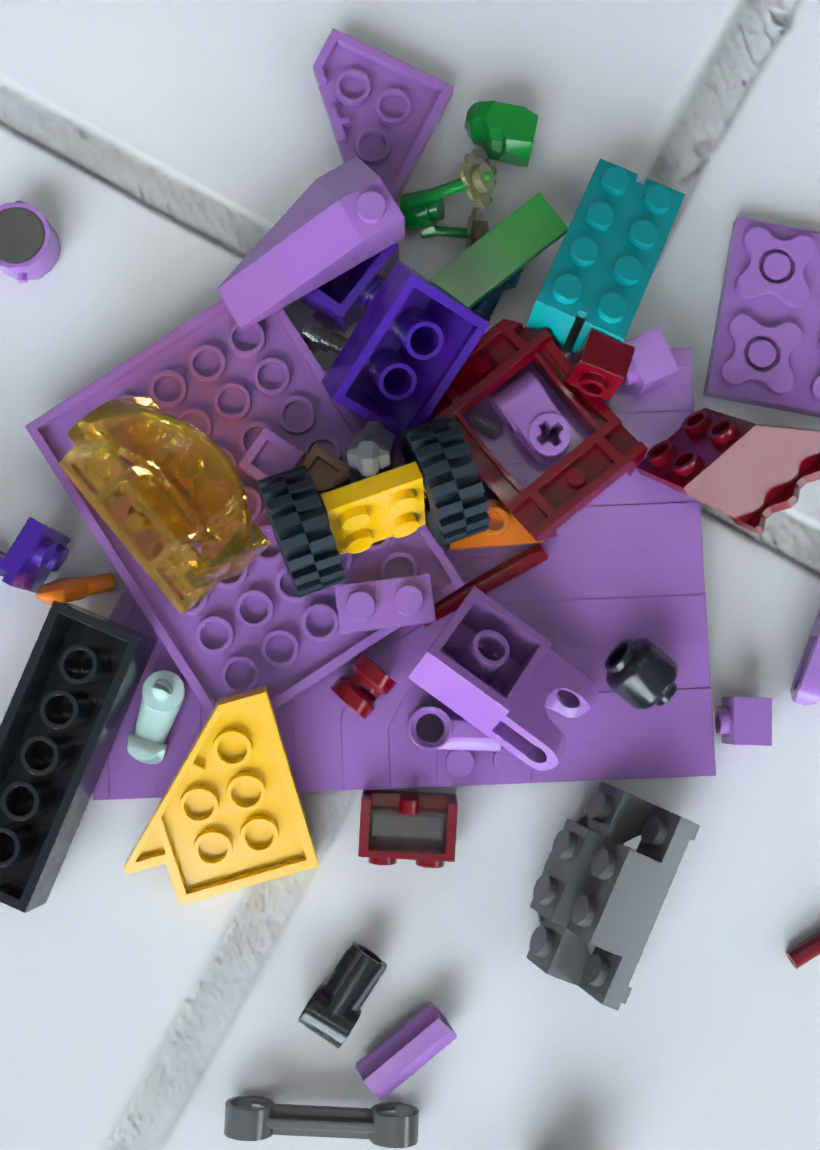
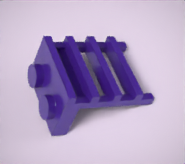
[0,517,71,593]

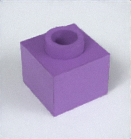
[624,327,679,396]
[715,697,772,746]

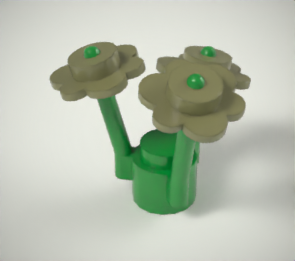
[400,149,497,249]

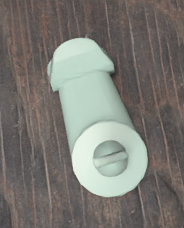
[127,670,185,764]

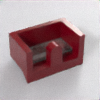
[358,789,458,868]

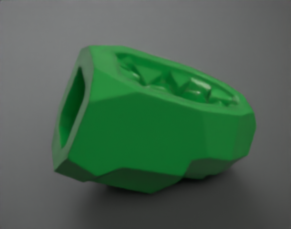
[464,101,538,167]

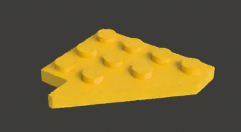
[124,686,319,905]

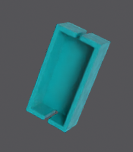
[525,158,685,353]

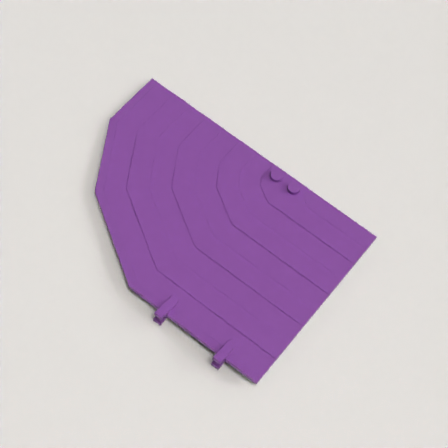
[93,347,716,800]

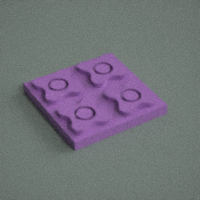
[703,217,820,418]

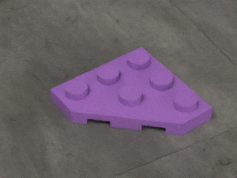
[313,28,454,203]

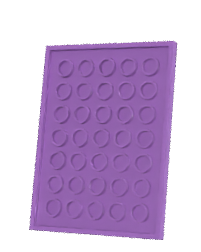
[25,299,465,715]

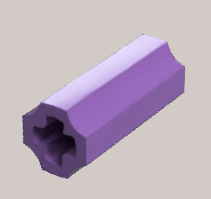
[356,1001,457,1100]

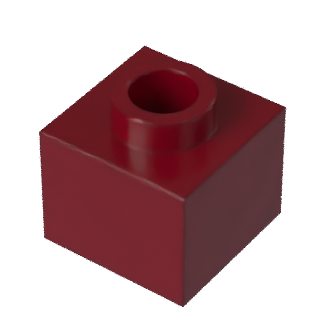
[565,329,635,401]

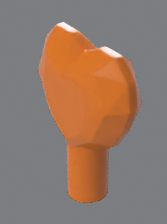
[36,572,116,605]

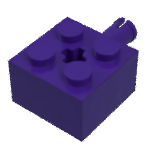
[299,243,399,333]

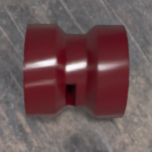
[331,652,397,719]

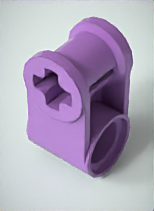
[489,372,571,464]

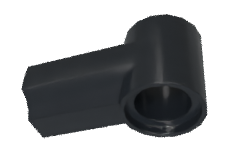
[298,941,387,1048]

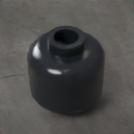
[605,638,677,709]

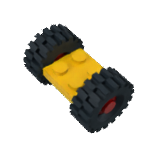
[257,415,490,598]

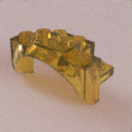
[58,397,271,614]

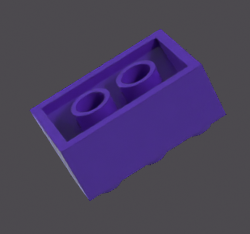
[321,260,490,438]

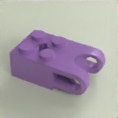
[408,586,598,771]

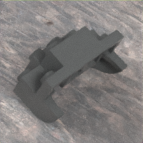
[526,781,700,1010]

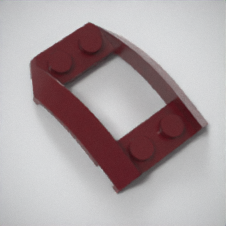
[435,319,648,542]

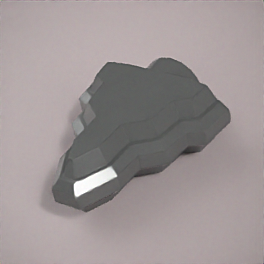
[347,421,395,484]

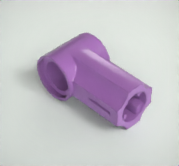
[407,706,501,751]

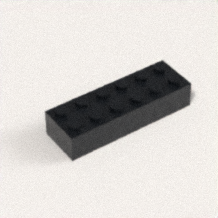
[0,601,157,913]

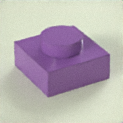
[238,427,306,481]

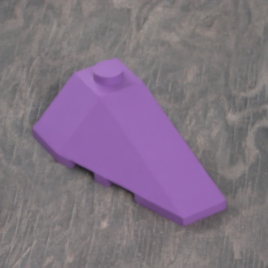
[217,156,405,331]

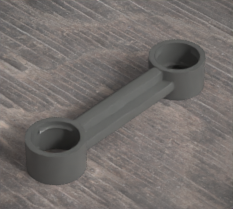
[224,1095,419,1148]

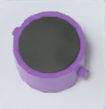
[0,201,60,283]

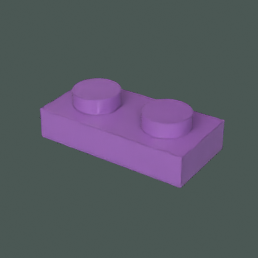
[334,574,436,634]

